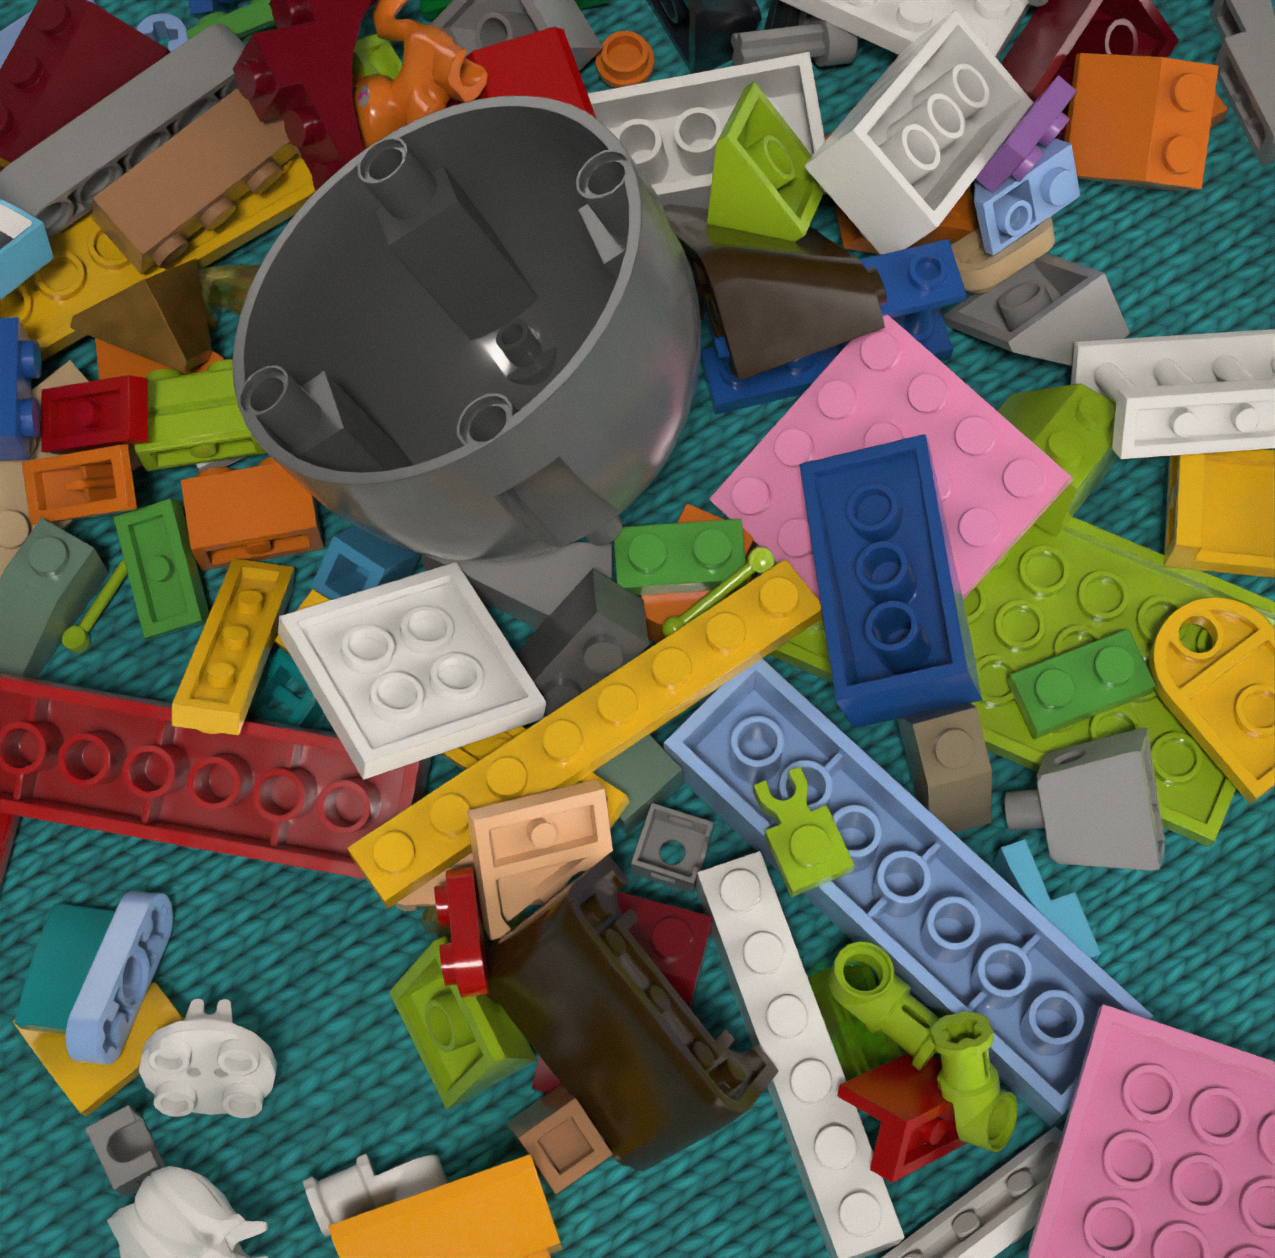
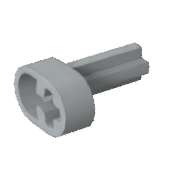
[731,10,857,67]

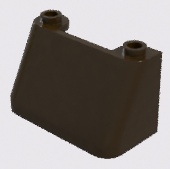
[663,204,887,380]
[486,854,779,1171]

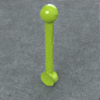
[662,546,775,638]
[62,558,128,654]

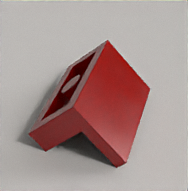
[837,1053,966,1183]

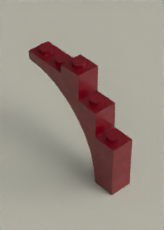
[233,0,378,191]

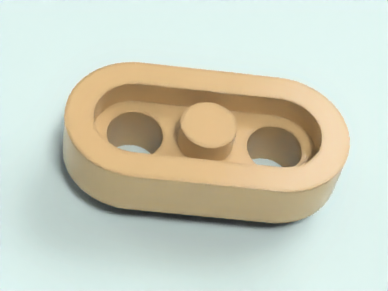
[951,217,1055,293]

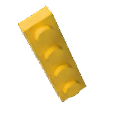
[172,558,295,735]

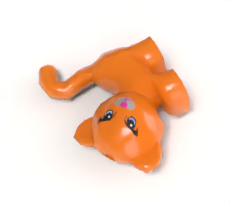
[352,0,488,150]

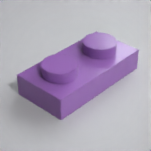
[975,75,1077,193]

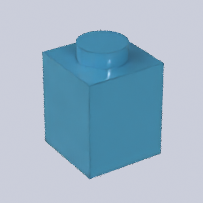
[310,527,421,600]

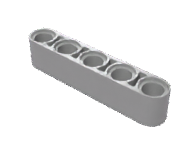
[0,23,246,239]

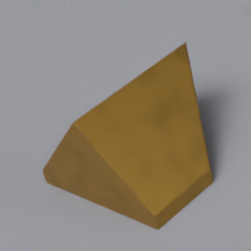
[70,258,212,373]

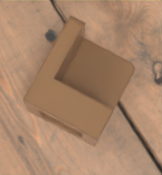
[506,1085,613,1194]

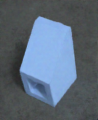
[974,138,1081,256]

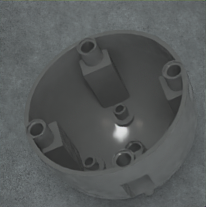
[233,96,701,562]

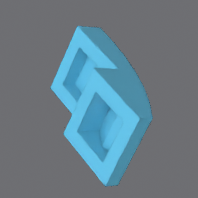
[993,839,1101,962]

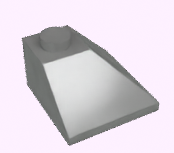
[430,0,603,71]
[943,253,1130,366]

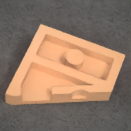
[466,779,613,940]

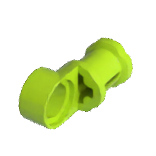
[828,941,940,1071]
[931,1011,1018,1152]

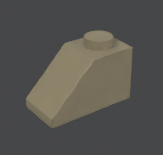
[897,703,992,833]

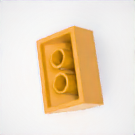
[328,1154,563,1258]

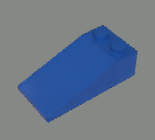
[799,434,982,728]

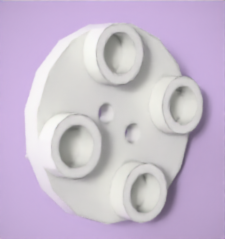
[139,999,277,1118]

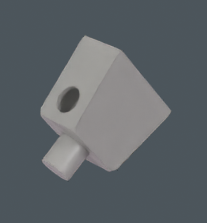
[1005,728,1166,871]

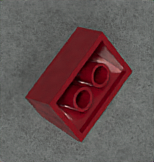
[0,0,171,172]
[1001,0,1179,141]

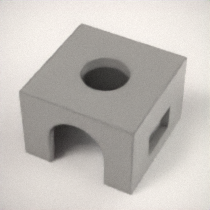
[631,803,714,894]
[85,1105,166,1197]

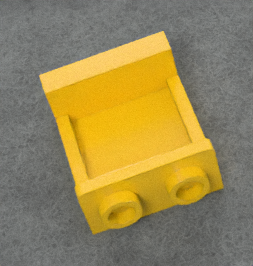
[1164,449,1275,578]

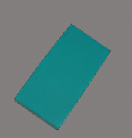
[15,903,116,1035]

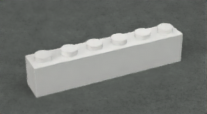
[696,851,905,1258]

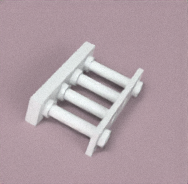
[1071,329,1275,459]

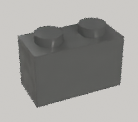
[515,568,649,717]

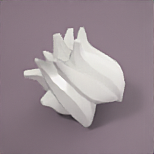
[107,1166,269,1258]

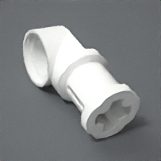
[302,1153,448,1237]

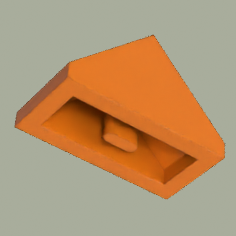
[21,444,137,525]

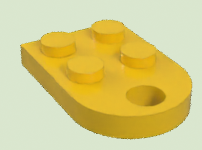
[1149,597,1275,805]

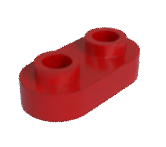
[434,867,490,998]

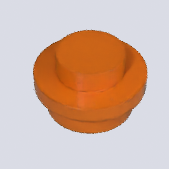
[596,31,654,88]

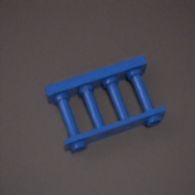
[700,239,967,415]

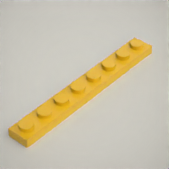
[347,559,823,909]

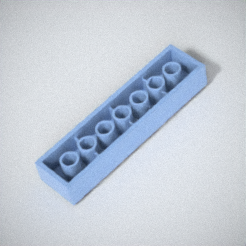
[664,659,1153,1127]

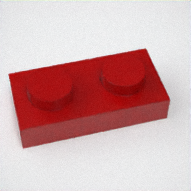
[41,375,149,455]

